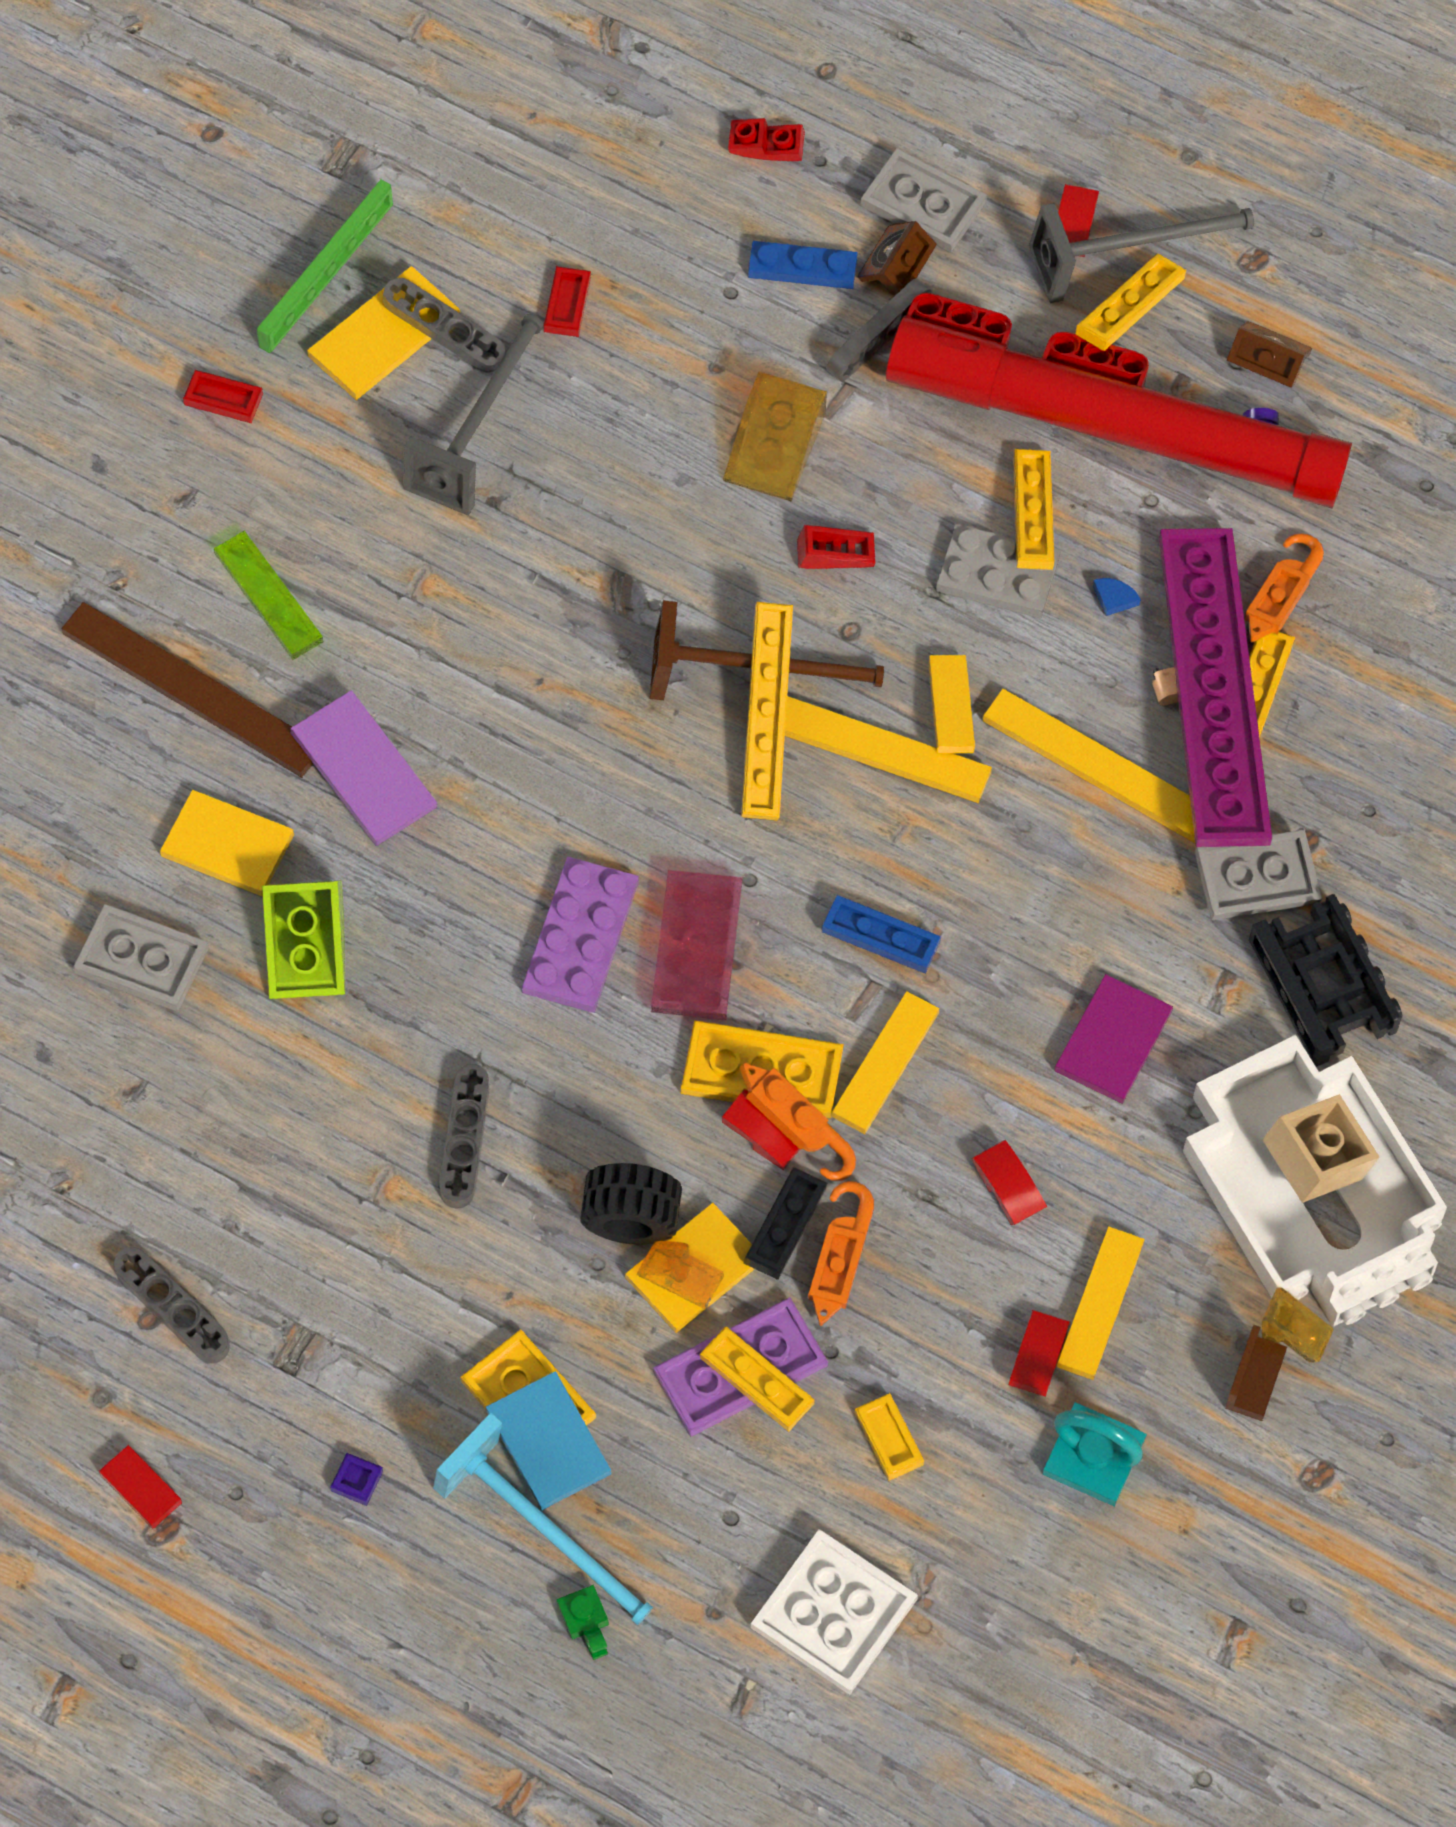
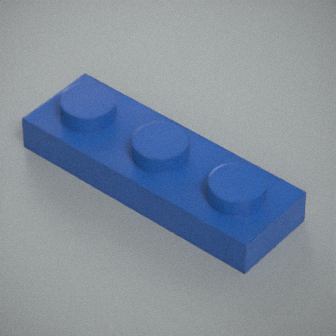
[748,241,858,289]
[822,895,941,974]

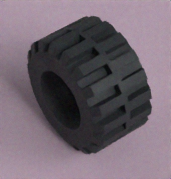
[580,1163,682,1245]

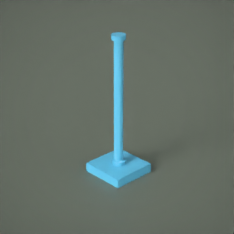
[433,1413,653,1625]

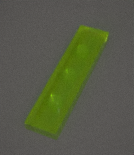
[214,530,324,660]

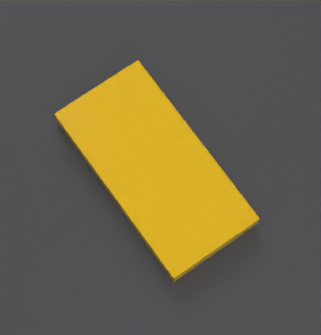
[307,266,460,401]
[681,1020,844,1119]

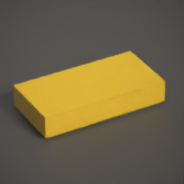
[854,1393,924,1481]

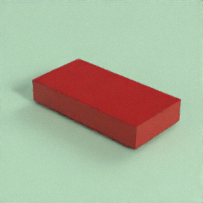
[544,266,591,337]
[183,369,263,424]
[99,1445,182,1529]

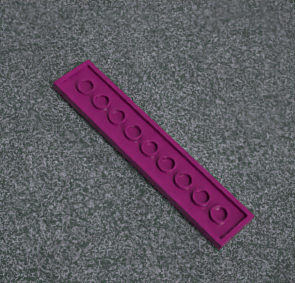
[1159,528,1272,847]

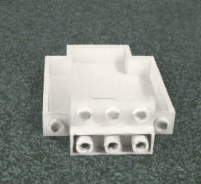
[1183,1035,1447,1327]

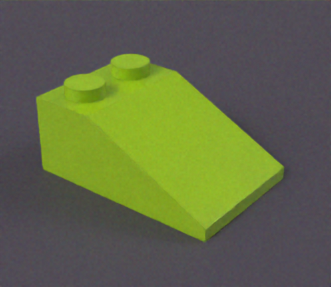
[262,880,345,999]

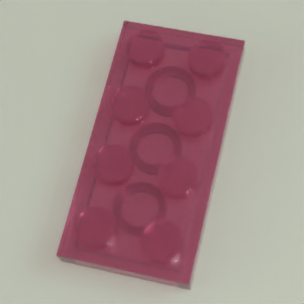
[651,870,743,1020]

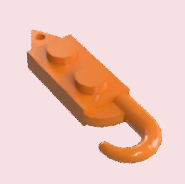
[1245,533,1324,642]
[740,1063,856,1181]
[808,1181,874,1326]

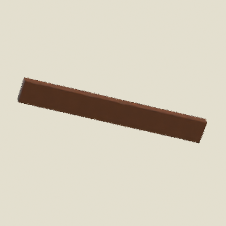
[61,602,313,778]

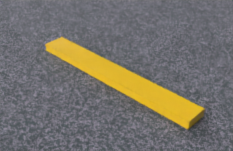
[983,689,1195,843]

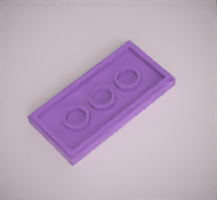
[290,690,437,846]
[653,1297,828,1437]

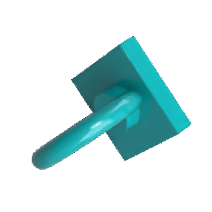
[1042,1402,1147,1507]

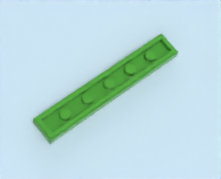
[257,179,393,353]

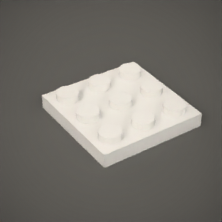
[751,1529,918,1695]

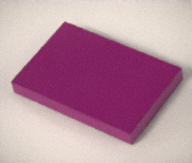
[1054,974,1173,1104]

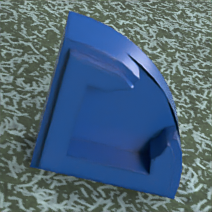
[1093,578,1141,616]

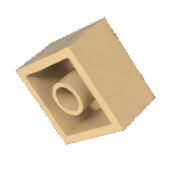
[1262,1094,1380,1203]

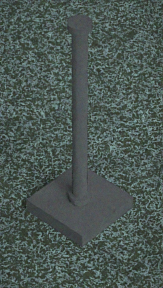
[1029,203,1254,303]
[404,314,543,516]

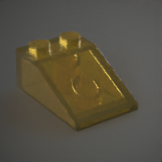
[723,371,827,502]

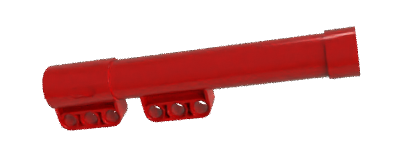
[886,293,1352,509]

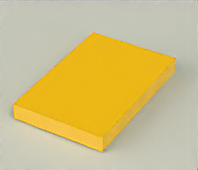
[160,789,294,897]
[625,1203,754,1333]
[460,1329,596,1426]

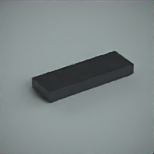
[743,1167,828,1280]

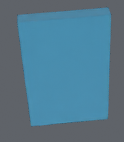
[486,1371,611,1511]

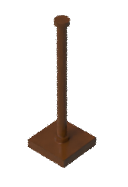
[649,600,884,701]

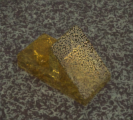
[637,1241,724,1310]
[1262,1287,1334,1363]

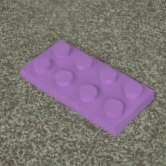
[522,856,639,1013]

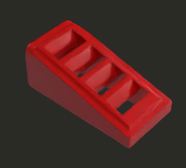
[797,525,876,569]

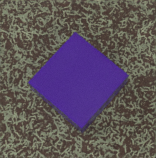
[330,1453,383,1506]

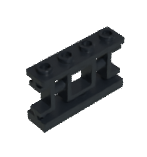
[1249,894,1403,1067]

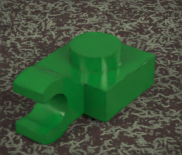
[557,1585,609,1660]

